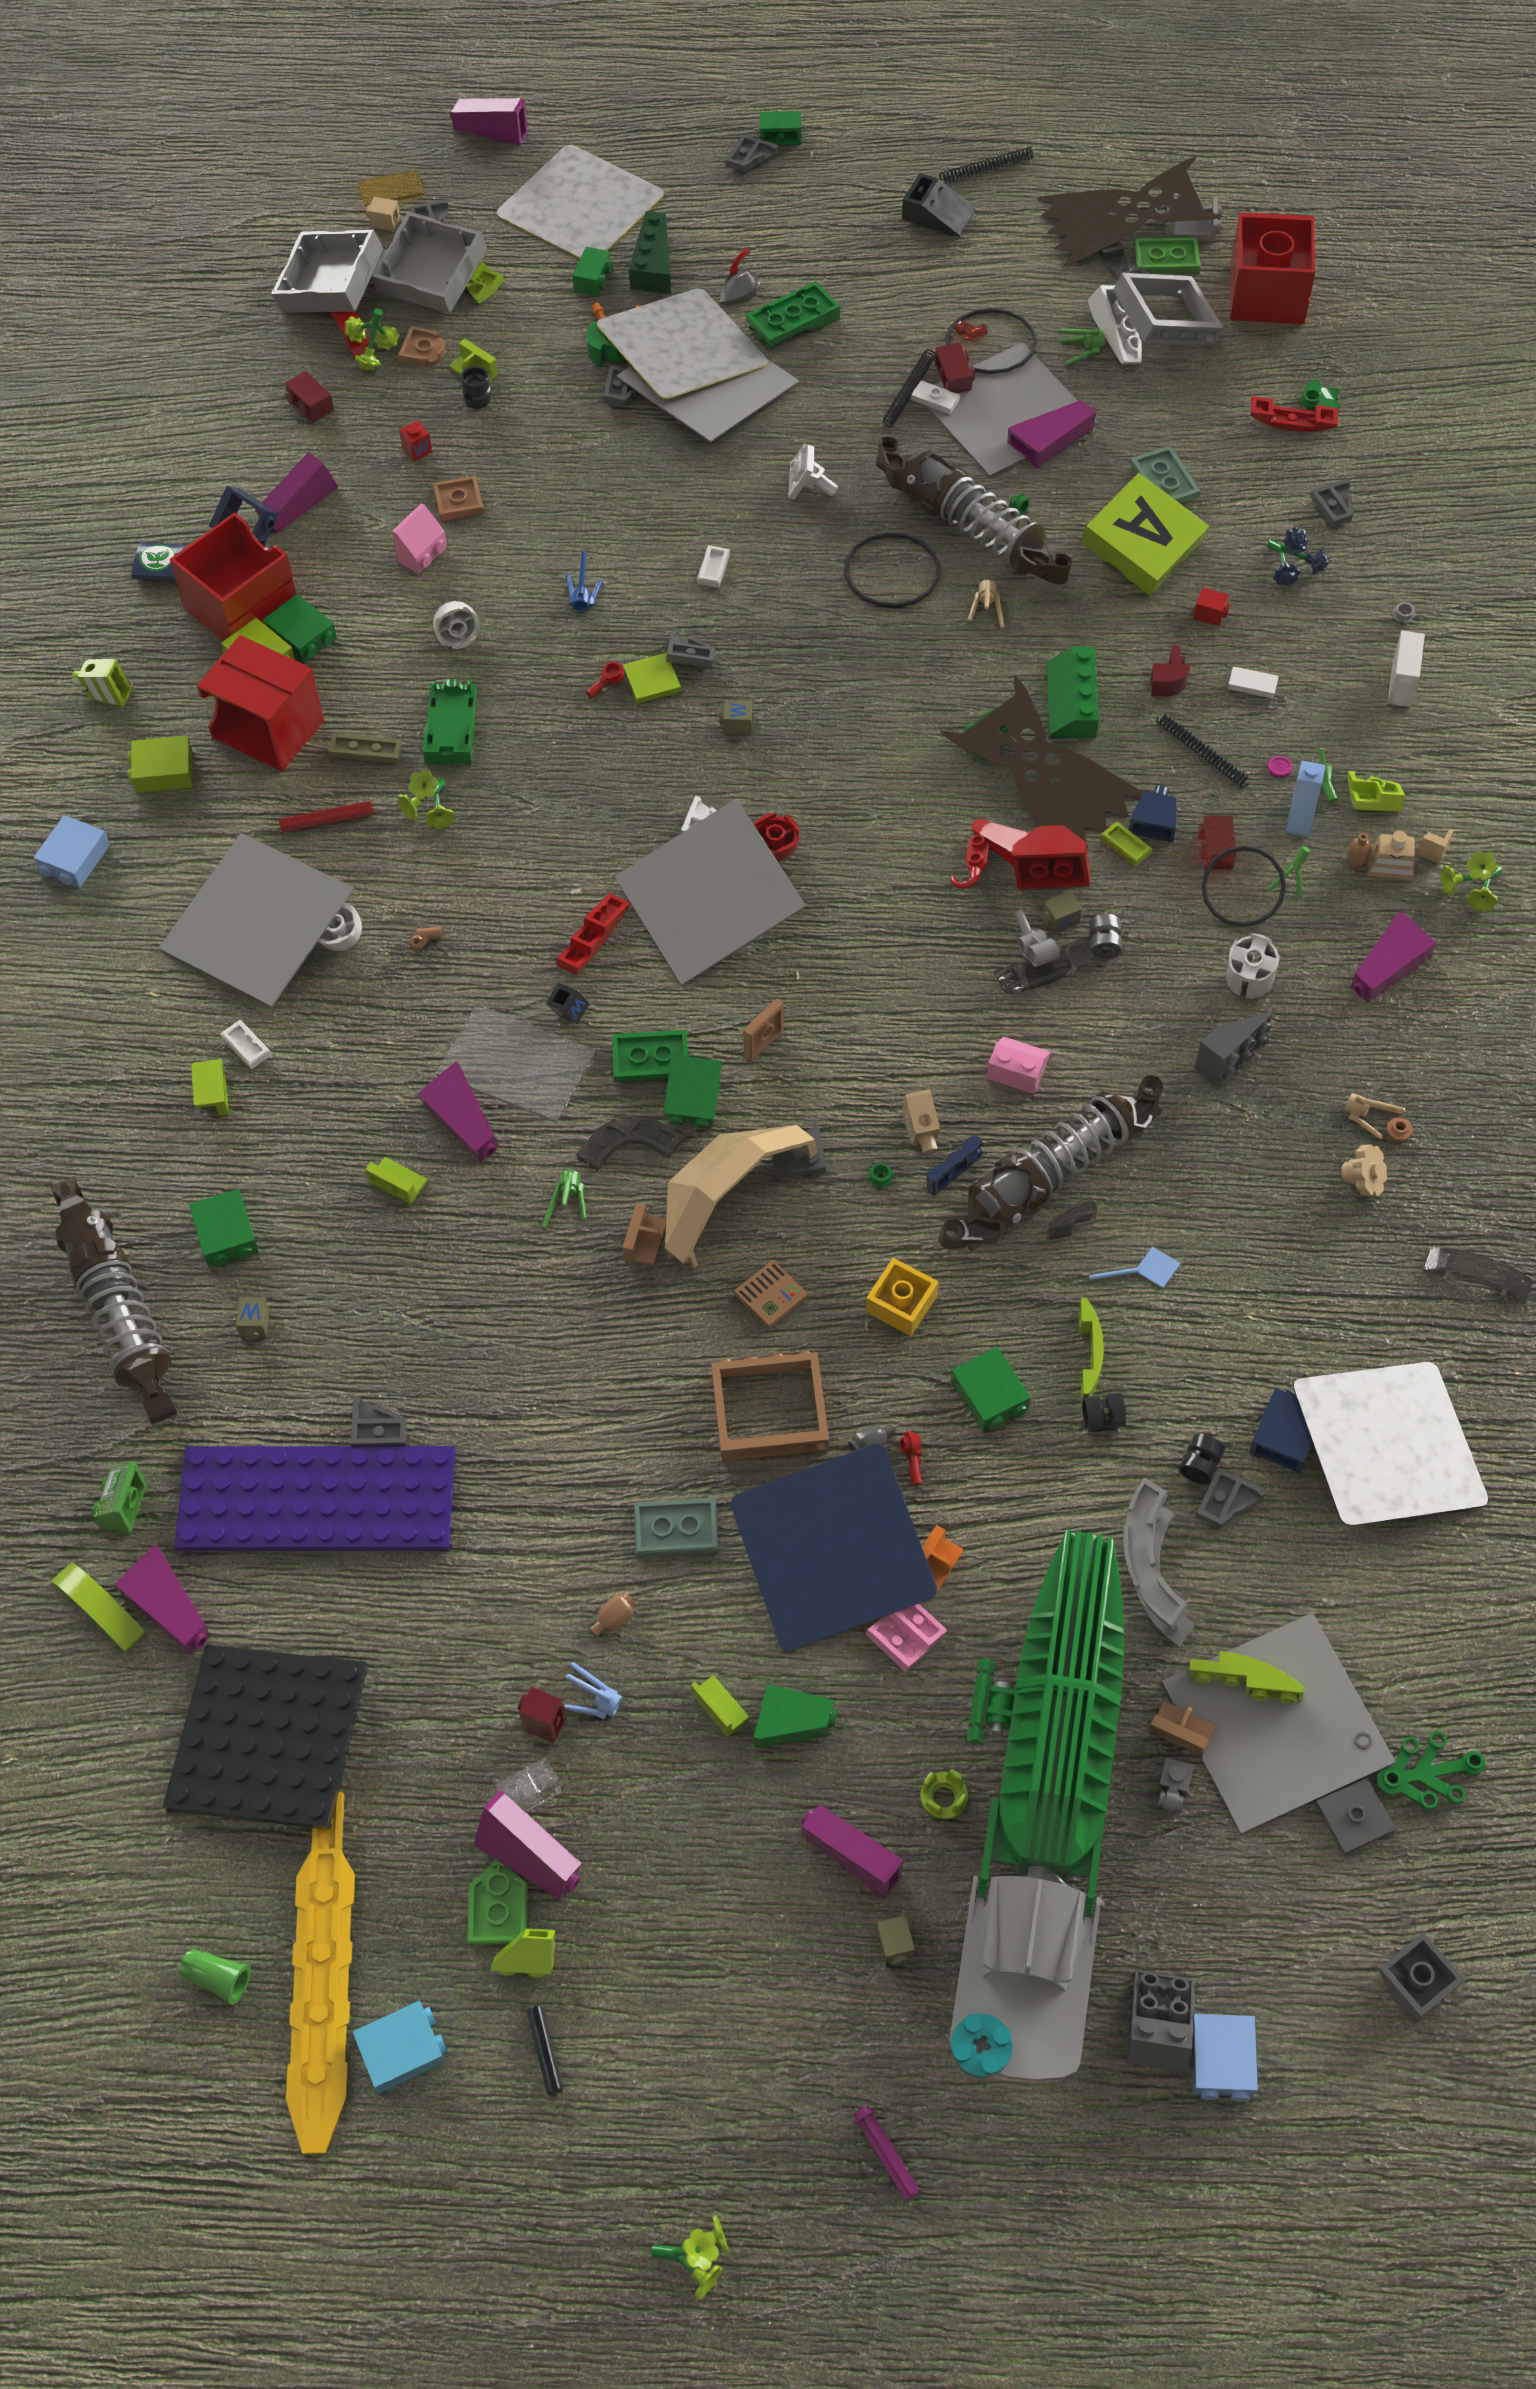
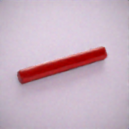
[279,801,373,832]

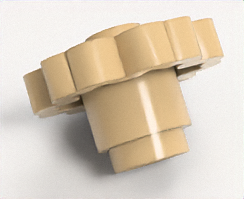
[1342,1144,1387,1197]

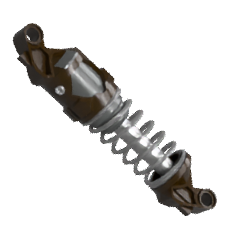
[876,436,1072,585]
[938,1075,1163,1252]
[50,1176,178,1425]

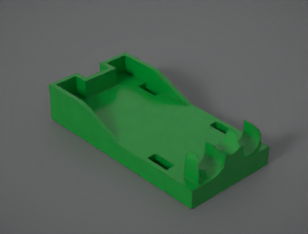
[746,281,840,349]
[423,679,477,764]

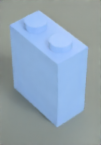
[34,815,110,888]
[1191,2014,1258,2101]

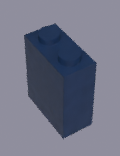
[1249,1388,1312,1473]

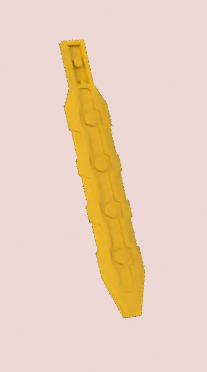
[286,1792,355,2154]

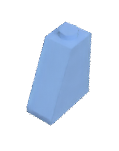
[1285,761,1326,838]

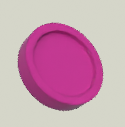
[1268,756,1292,778]

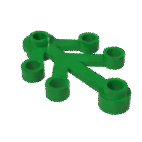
[1376,1731,1486,1811]

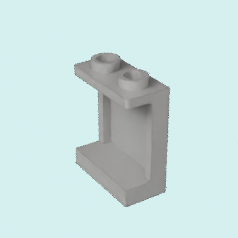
[1165,195,1221,242]

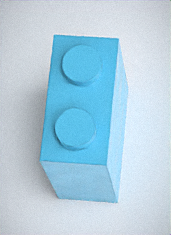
[353,2001,447,2094]

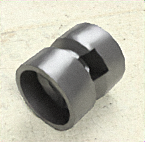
[1089,914,1122,960]

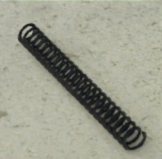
[939,146,1034,183]
[883,349,935,427]
[1156,713,1249,788]

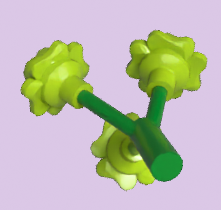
[345,308,400,371]

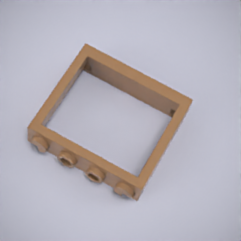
[711,1351,829,1462]

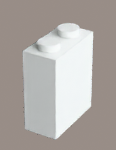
[1387,630,1425,707]

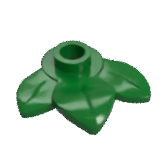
[1300,379,1341,409]

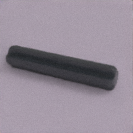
[527,2005,563,2096]

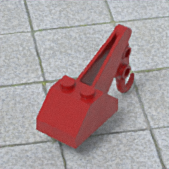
[951,819,1091,889]

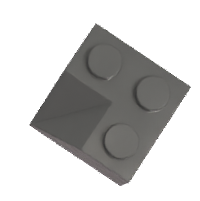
[1379,1932,1465,2025]

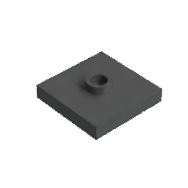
[1315,1778,1396,1855]

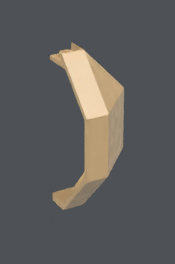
[665,1125,818,1268]

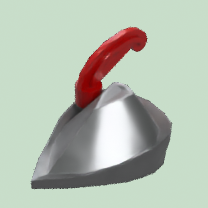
[720,249,760,304]

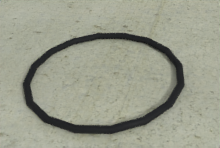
[945,308,1037,374]
[844,532,940,607]

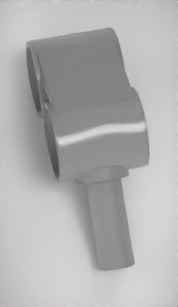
[1014,910,1060,967]

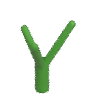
[1319,748,1338,803]
[1267,846,1311,897]

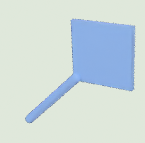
[1089,1247,1181,1288]

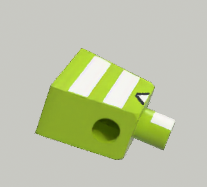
[72,659,132,707]

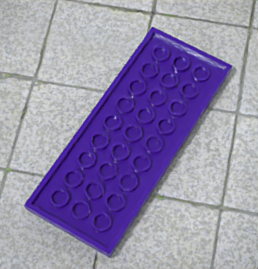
[174,1446,456,1551]

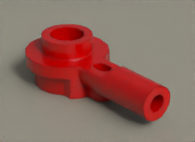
[586,661,625,699]
[900,1431,922,1486]

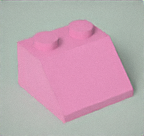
[392,503,447,574]
[987,1037,1051,1094]

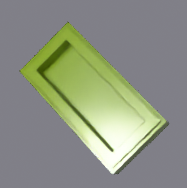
[1100,821,1152,867]

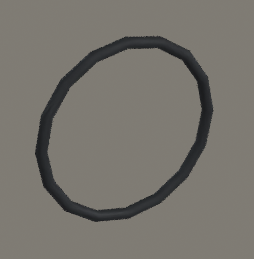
[1201,845,1286,927]

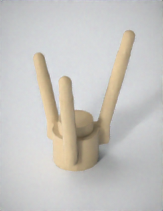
[968,580,1005,628]
[1345,1093,1406,1139]

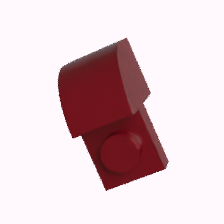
[1151,646,1190,697]

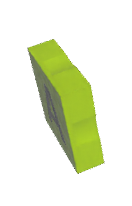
[1080,473,1210,596]

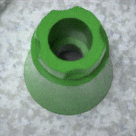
[179,1949,251,2005]

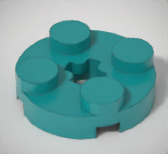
[950,2013,1013,2079]

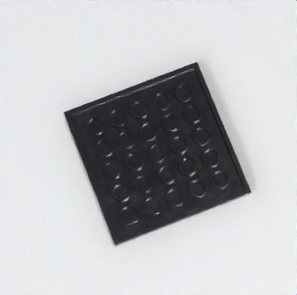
[162,1645,368,1830]

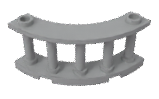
[1123,1477,1195,1647]

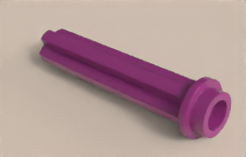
[853,2105,919,2200]

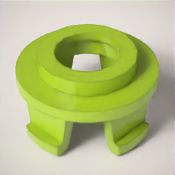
[920,1769,968,1820]

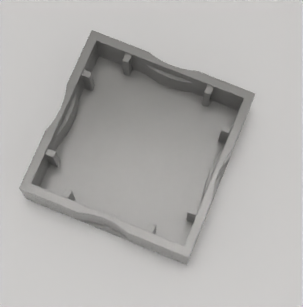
[371,211,487,314]
[272,230,383,313]

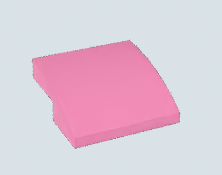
[866,1604,947,1672]

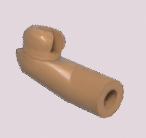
[409,927,442,950]

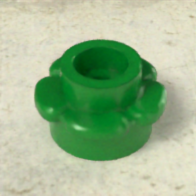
[1009,493,1030,515]
[868,1163,893,1187]

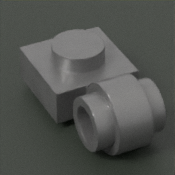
[1157,1758,1194,1815]

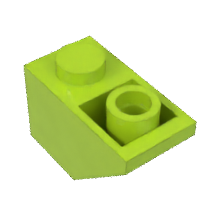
[491,1928,555,1978]

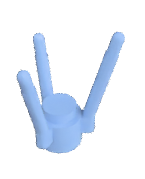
[564,1662,622,1719]

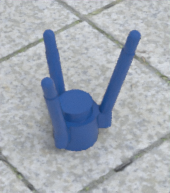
[566,551,602,611]

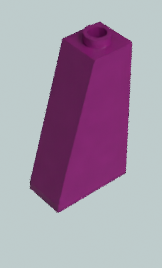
[450,98,528,146]
[1007,400,1096,468]
[254,452,339,533]
[1351,911,1436,1003]
[418,1061,499,1162]
[115,1544,210,1654]
[474,1790,581,1900]
[801,1804,903,1900]

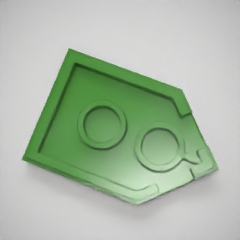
[467,1859,528,1946]

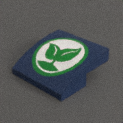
[131,542,185,581]

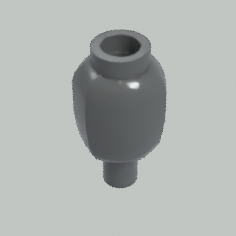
[848,1424,895,1452]

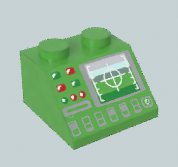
[92,1461,147,1534]

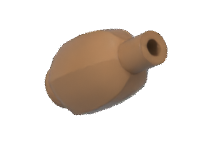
[1347,833,1372,868]
[590,1592,636,1636]

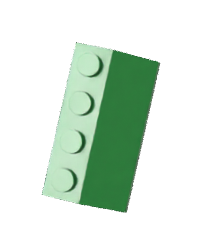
[1047,647,1099,738]

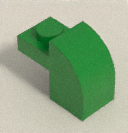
[586,321,626,366]

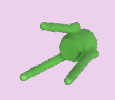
[1059,328,1105,366]
[541,1170,586,1229]

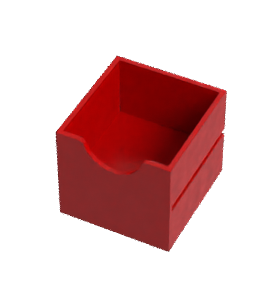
[1230,212,1315,324]
[170,512,297,641]
[197,635,324,772]

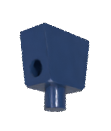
[1129,785,1177,843]

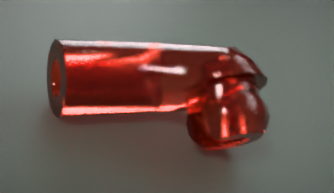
[955,321,988,340]

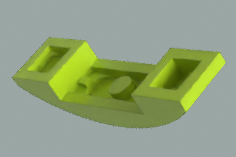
[1079,1298,1104,1405]
[51,1562,146,1653]

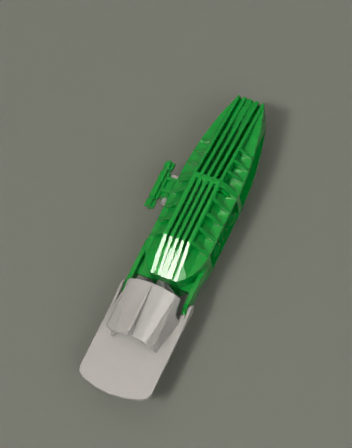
[949,1529,1124,2080]

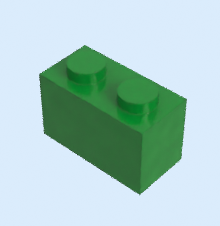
[760,111,801,145]
[573,247,613,296]

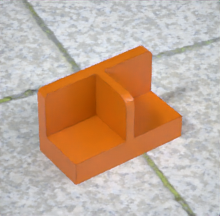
[922,1525,963,1594]

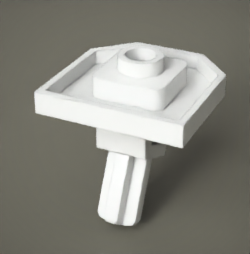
[788,444,838,500]

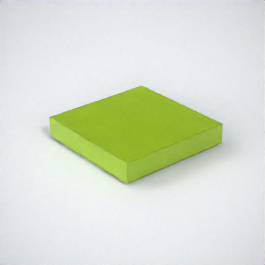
[623,653,681,704]

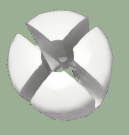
[1226,934,1280,999]

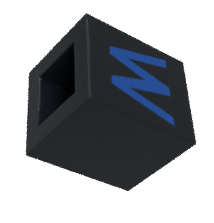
[546,983,590,1024]

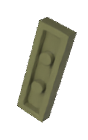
[328,733,403,764]

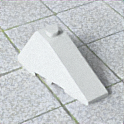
[1088,285,1142,364]

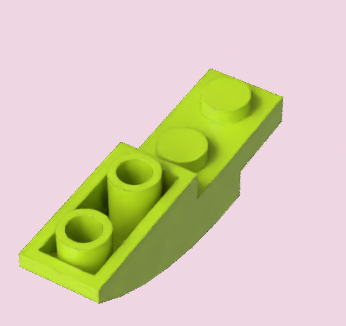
[1188,1651,1304,1704]

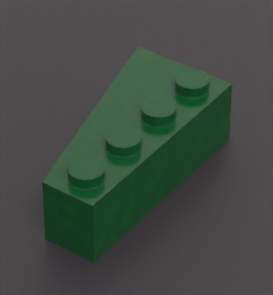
[629,211,671,294]

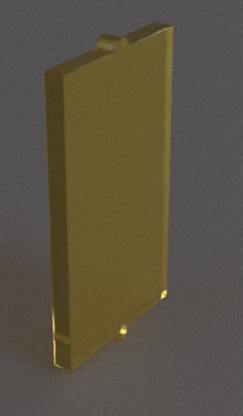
[358,169,425,207]

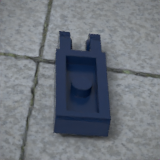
[926,1135,982,1196]

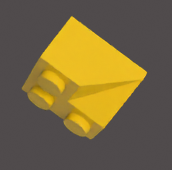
[866,1258,939,1336]

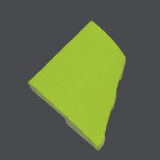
[466,260,504,304]
[1347,771,1405,812]

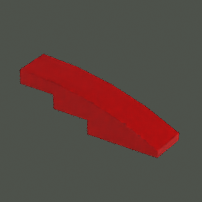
[556,893,630,975]

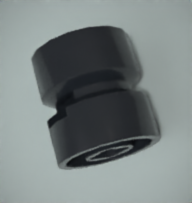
[460,366,491,409]
[1082,1393,1126,1432]
[1178,1433,1225,1485]

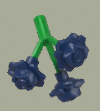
[1267,526,1330,586]

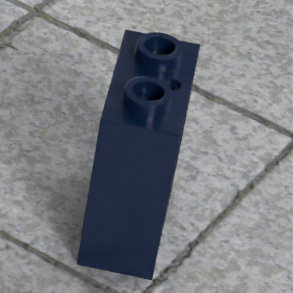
[209,486,278,546]

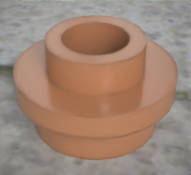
[1386,1118,1413,1142]

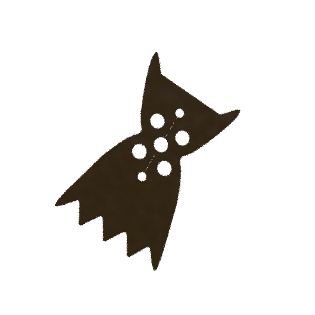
[1037,157,1223,266]
[940,676,1142,848]

